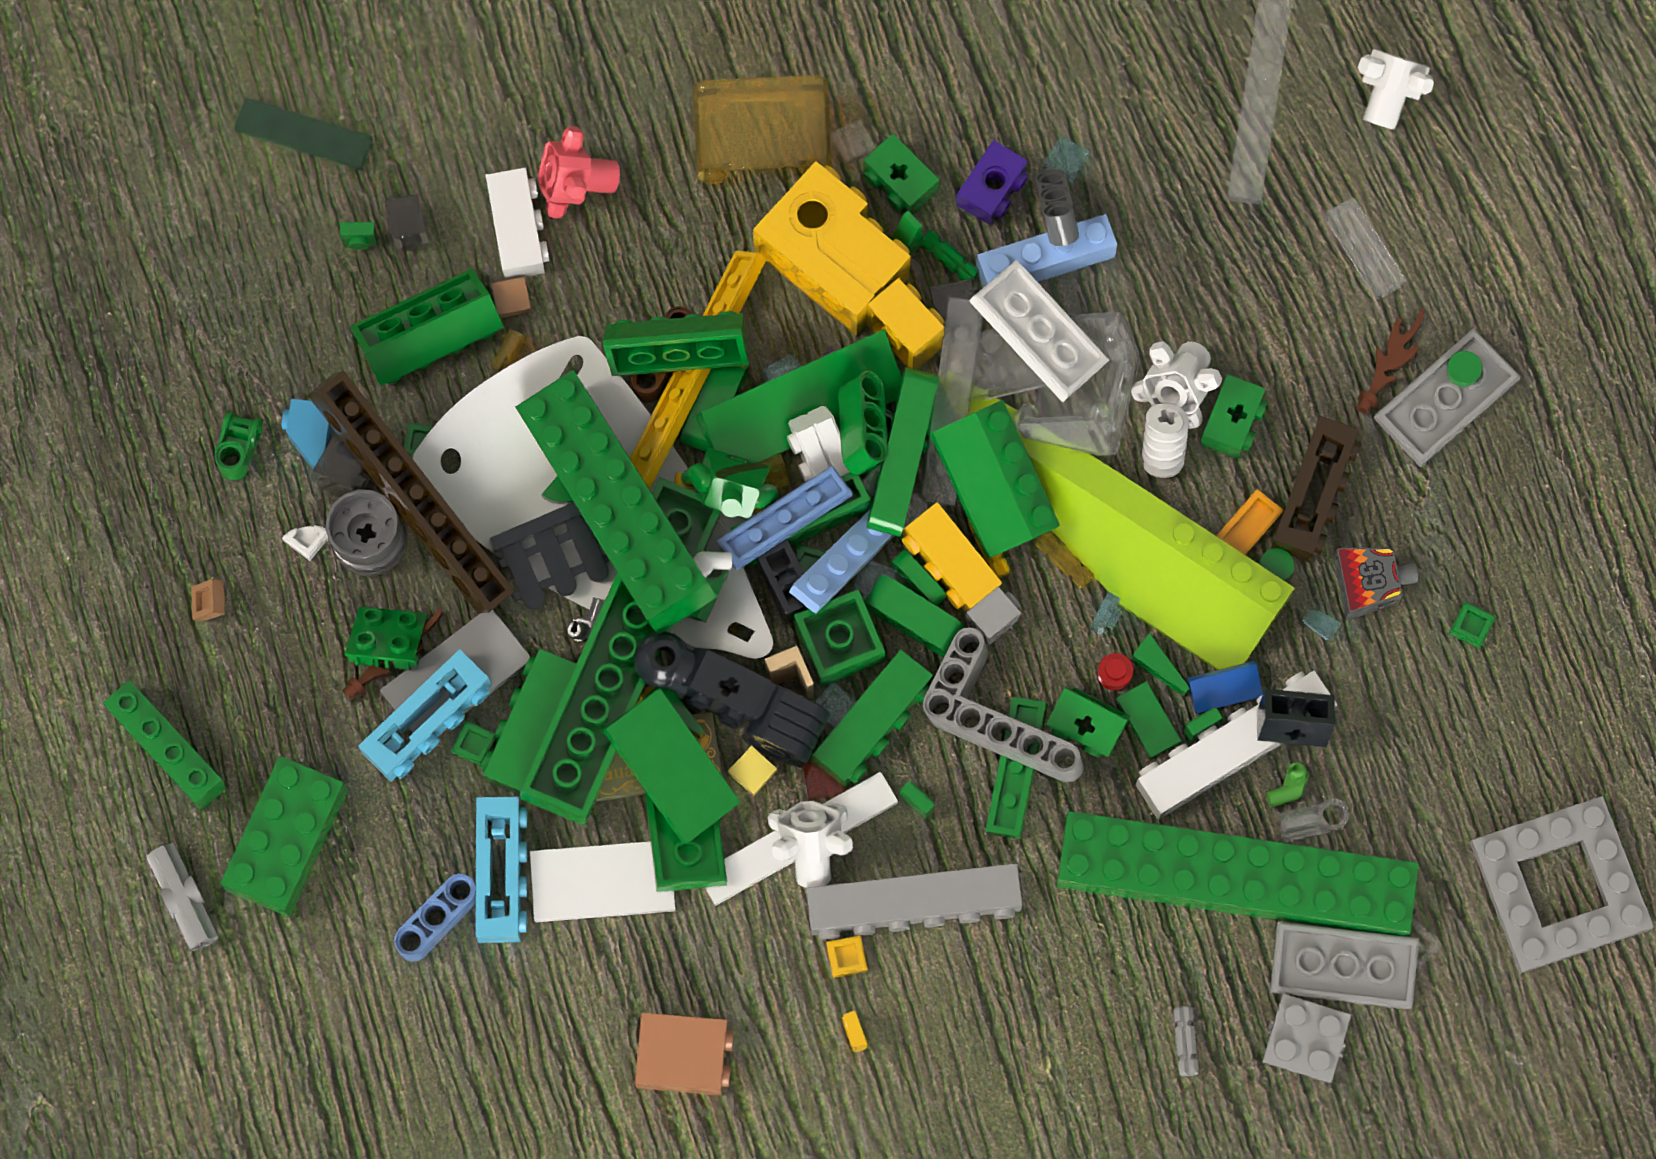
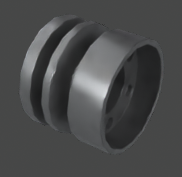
[325,489,407,576]

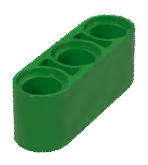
[680,365,749,452]
[838,371,888,475]
[864,575,966,657]

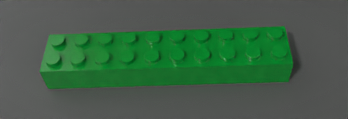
[520,477,722,826]
[1056,811,1419,937]

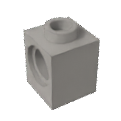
[965,587,1021,646]

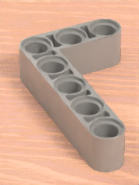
[923,627,1084,782]

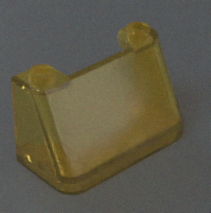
[693,76,832,184]

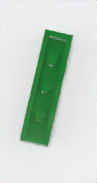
[985,697,1048,840]

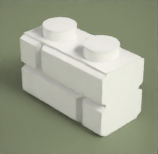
[787,406,850,482]

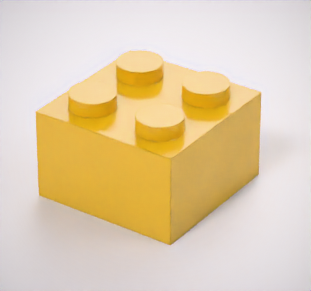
[867,278,944,370]

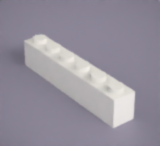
[1136,670,1337,820]

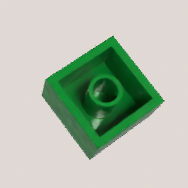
[794,589,885,687]

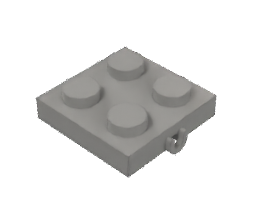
[1262,994,1351,1083]

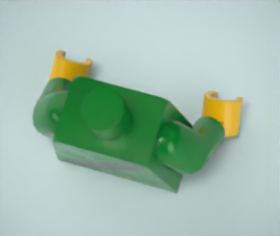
[674,447,778,518]

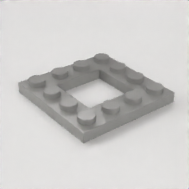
[1470,796,1654,974]

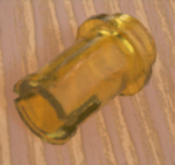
[490,329,527,371]

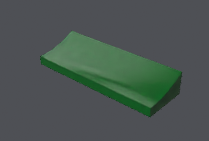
[695,329,902,462]

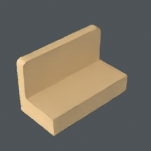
[765,646,814,700]

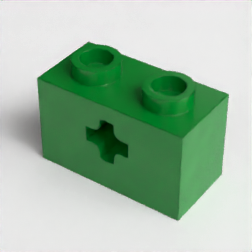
[863,133,939,215]
[1200,374,1268,459]
[1046,684,1130,758]

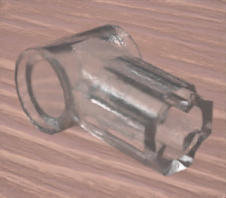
[1278,798,1350,843]

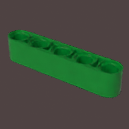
[866,367,939,537]

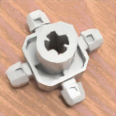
[1358,49,1434,130]
[1131,341,1222,429]
[768,801,853,888]

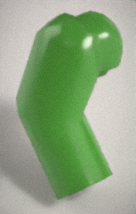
[1266,762,1309,809]

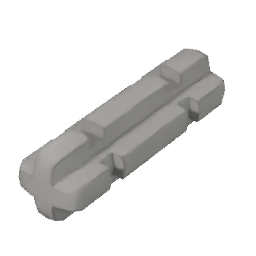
[1173,1006,1199,1077]

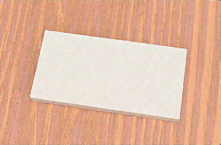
[969,259,1109,402]
[530,842,676,922]

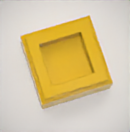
[826,935,868,978]
[842,1011,867,1053]

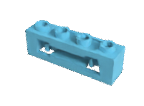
[358,649,492,782]
[476,797,528,943]

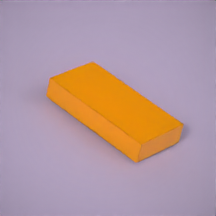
[1216,489,1284,556]

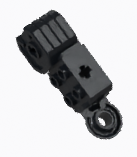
[633,631,830,768]

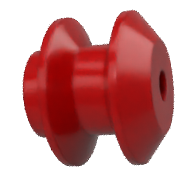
[1097,653,1133,691]

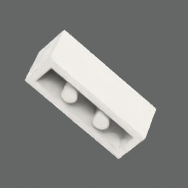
[486,168,549,280]

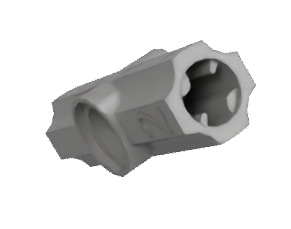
[146,843,219,951]

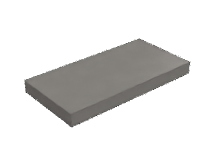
[1373,328,1521,467]
[380,610,530,733]
[1270,922,1419,1010]

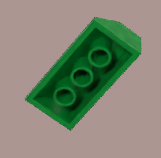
[350,268,504,386]
[603,311,749,376]
[930,400,1060,559]

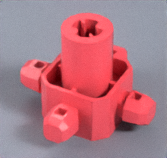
[538,126,620,219]

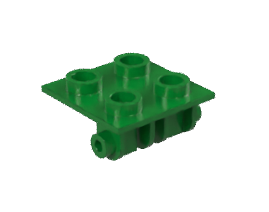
[345,606,427,671]

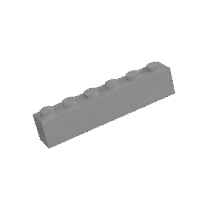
[806,863,1022,940]

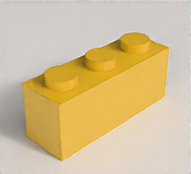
[902,502,1002,612]

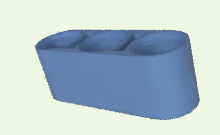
[394,874,476,962]

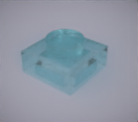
[1090,592,1122,636]

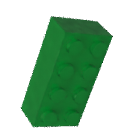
[220,755,348,918]

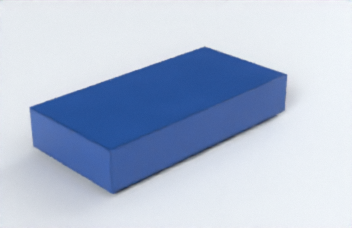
[1187,661,1263,714]

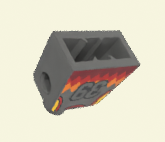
[1333,548,1419,620]

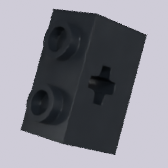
[756,539,809,624]
[1257,688,1335,747]

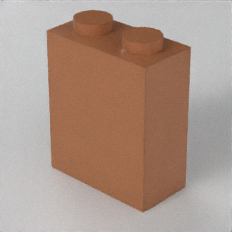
[635,1013,734,1096]

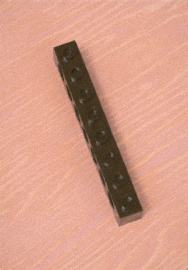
[307,370,515,614]

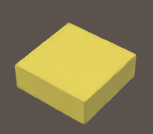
[728,746,777,796]

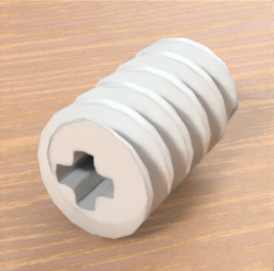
[1142,403,1189,478]

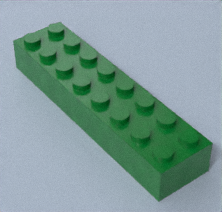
[515,370,717,634]

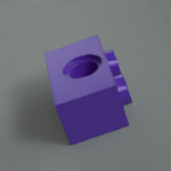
[956,140,1029,225]

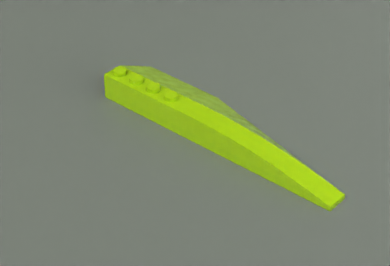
[940,371,1294,670]

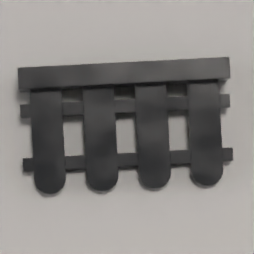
[489,502,610,610]

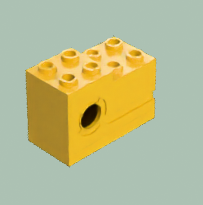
[753,161,911,336]

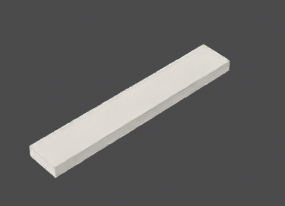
[705,772,898,906]

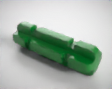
[921,229,979,284]

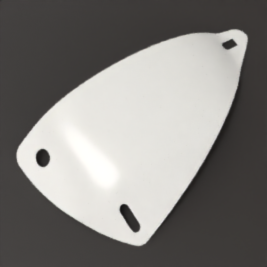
[412,336,773,659]

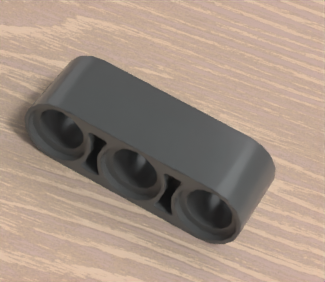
[1035,169,1079,246]

